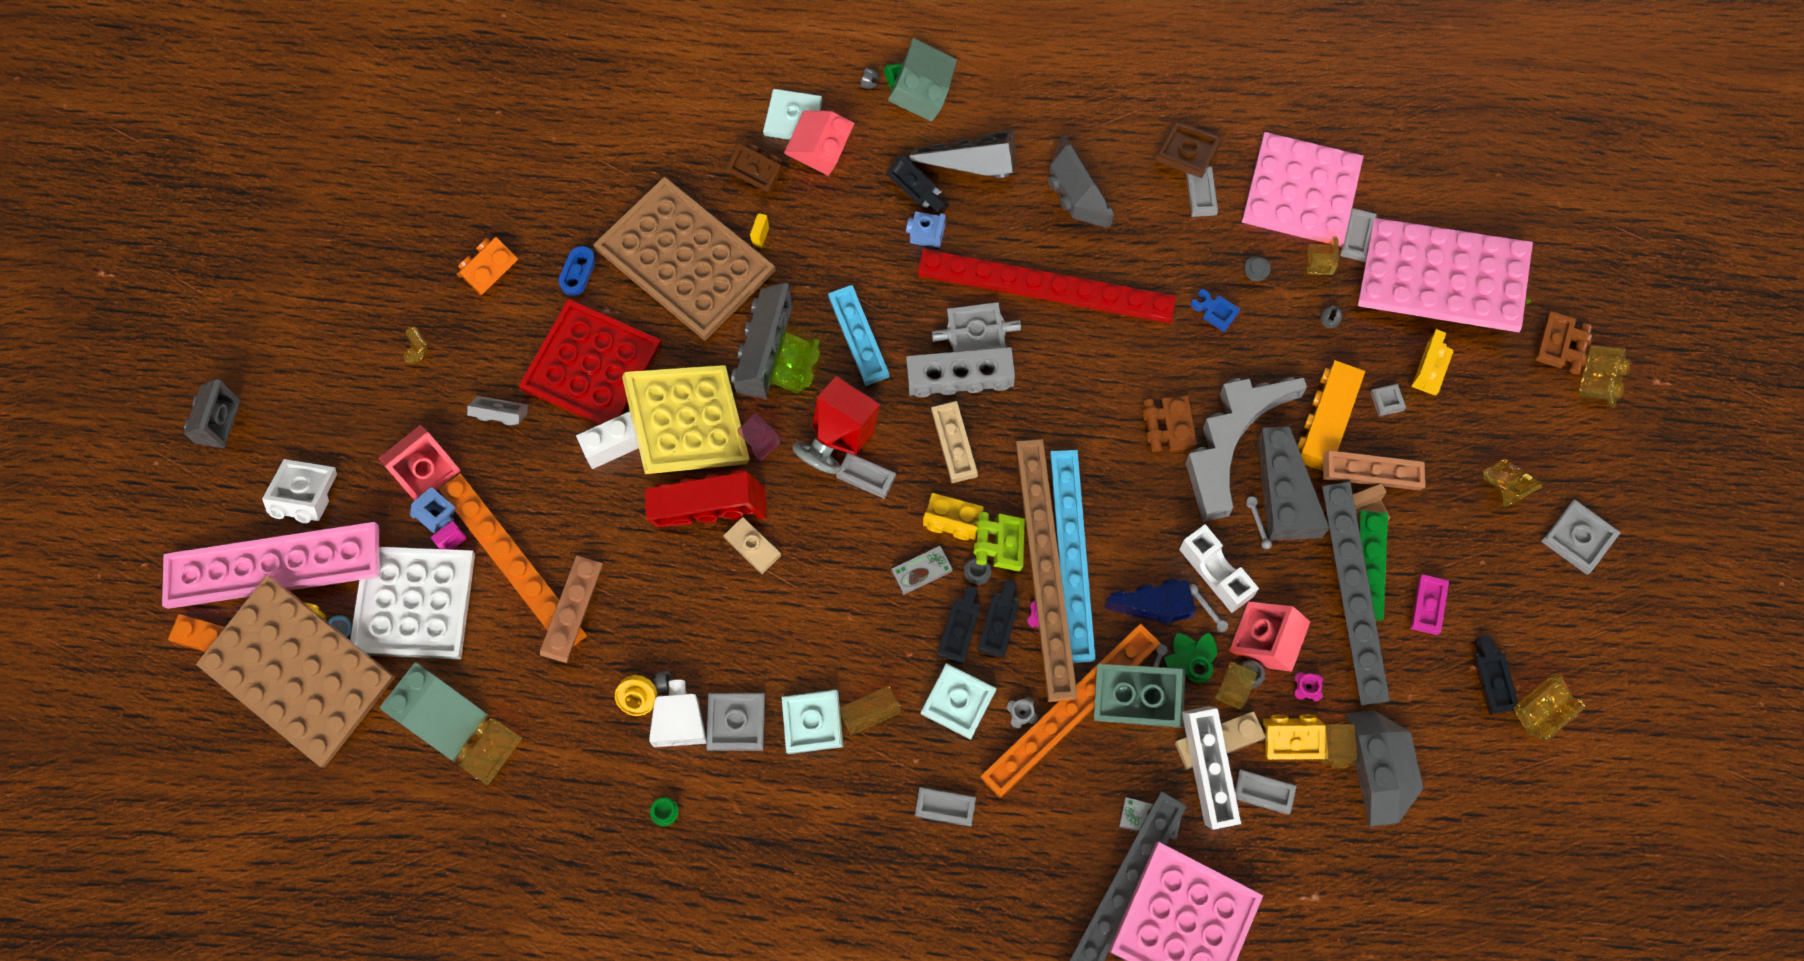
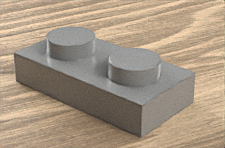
[467,396,528,425]

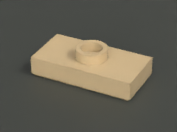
[723,517,781,574]

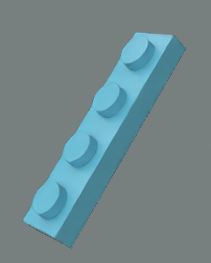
[828,285,889,386]

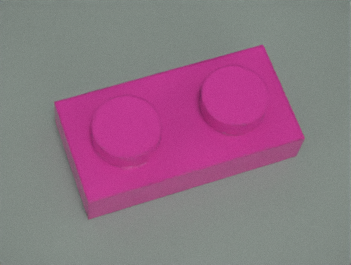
[1410,574,1449,636]

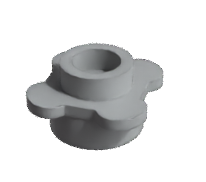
[1007,697,1038,728]

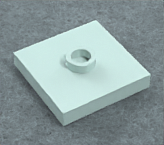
[763,89,822,140]
[921,663,996,740]
[782,690,843,754]

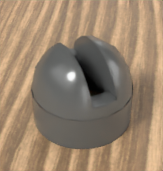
[860,67,880,89]
[1320,305,1342,328]
[651,670,672,694]

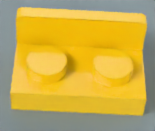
[1411,329,1453,395]
[923,493,984,540]
[1263,714,1325,759]

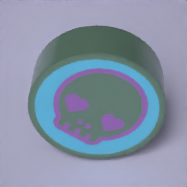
[327,615,353,640]

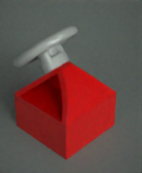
[792,376,880,474]

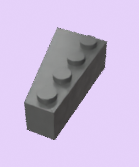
[1257,427,1329,540]

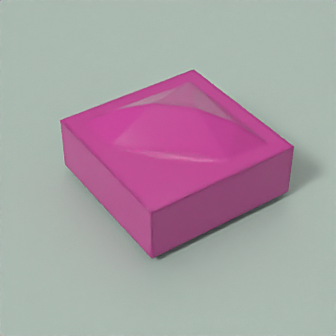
[430,521,467,550]

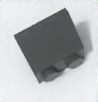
[184,379,241,448]

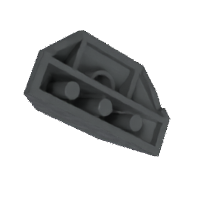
[1047,134,1114,228]
[1345,710,1423,827]

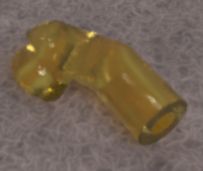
[403,327,427,364]

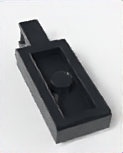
[886,154,949,213]
[977,580,1019,659]
[937,586,980,665]
[1473,635,1520,715]

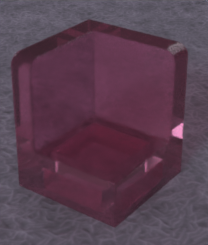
[738,413,780,461]

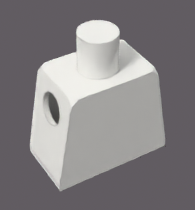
[649,680,707,747]

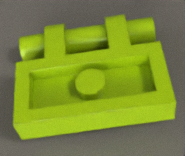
[974,512,1025,571]

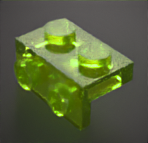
[769,333,820,393]

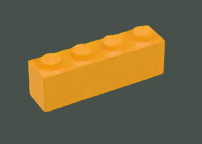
[1297,360,1365,471]

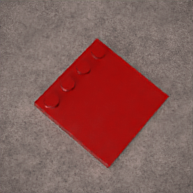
[519,299,662,425]

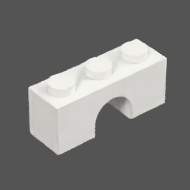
[1179,524,1259,613]

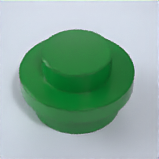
[650,797,679,826]

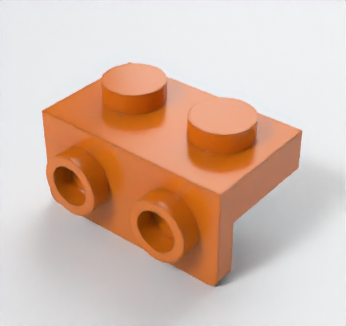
[457,237,518,295]

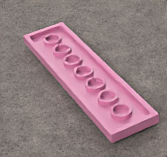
[162,522,380,609]

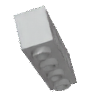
[906,347,1015,397]

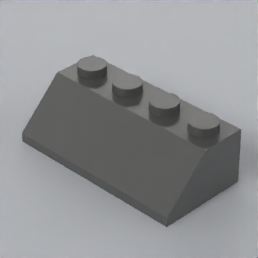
[731,283,793,399]

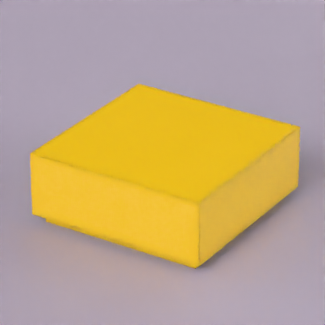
[750,213,769,249]

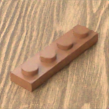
[1323,450,1425,490]
[540,555,603,663]

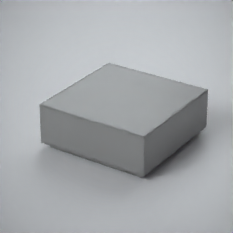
[1370,384,1406,416]

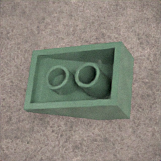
[887,38,957,122]
[379,662,489,762]
[1094,664,1186,728]

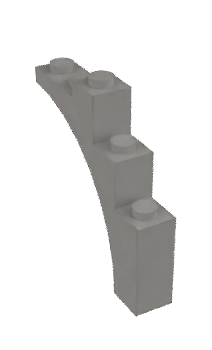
[1186,377,1307,522]

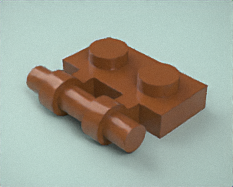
[1535,311,1592,374]
[1142,396,1197,452]

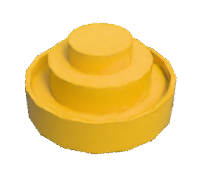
[615,675,657,716]

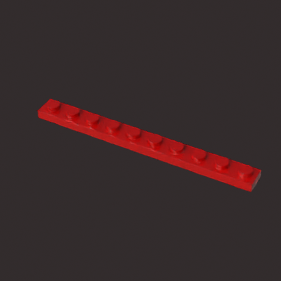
[918,249,1176,323]

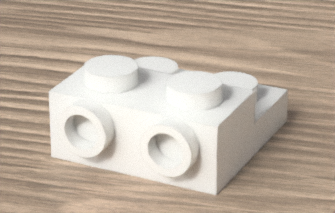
[262,459,337,523]

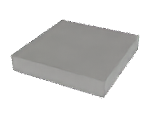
[1541,499,1621,575]
[706,693,765,751]

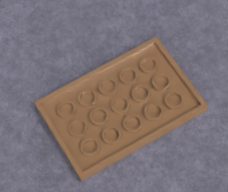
[593,177,776,341]
[196,575,395,768]

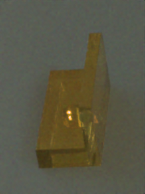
[840,686,901,736]

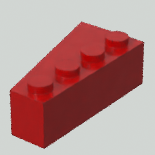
[645,470,767,527]

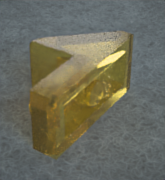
[1483,459,1542,507]

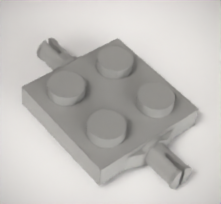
[932,302,1021,352]

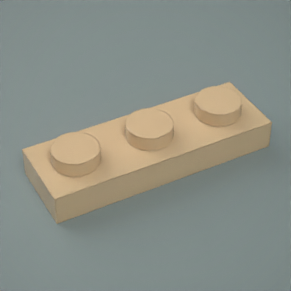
[931,401,978,483]
[1175,711,1266,770]

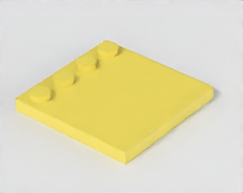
[622,365,750,474]

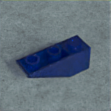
[1104,578,1197,624]

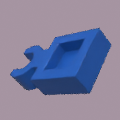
[1190,289,1240,333]

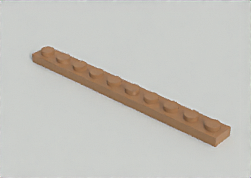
[1016,439,1077,702]

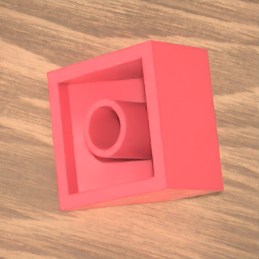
[784,110,854,176]
[378,425,461,500]
[1229,602,1310,672]

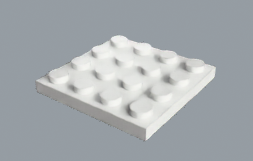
[350,547,475,659]

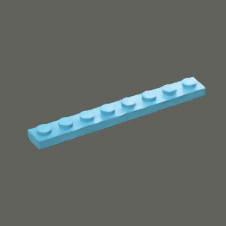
[1050,450,1095,663]

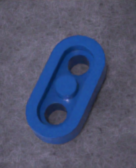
[559,246,596,296]

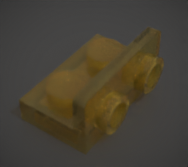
[1578,345,1630,407]
[1514,673,1586,741]
[457,718,522,786]

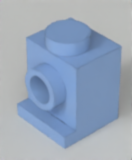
[906,211,945,249]
[410,487,455,534]

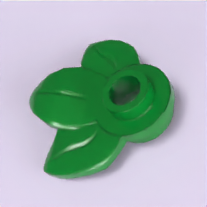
[1164,633,1217,684]

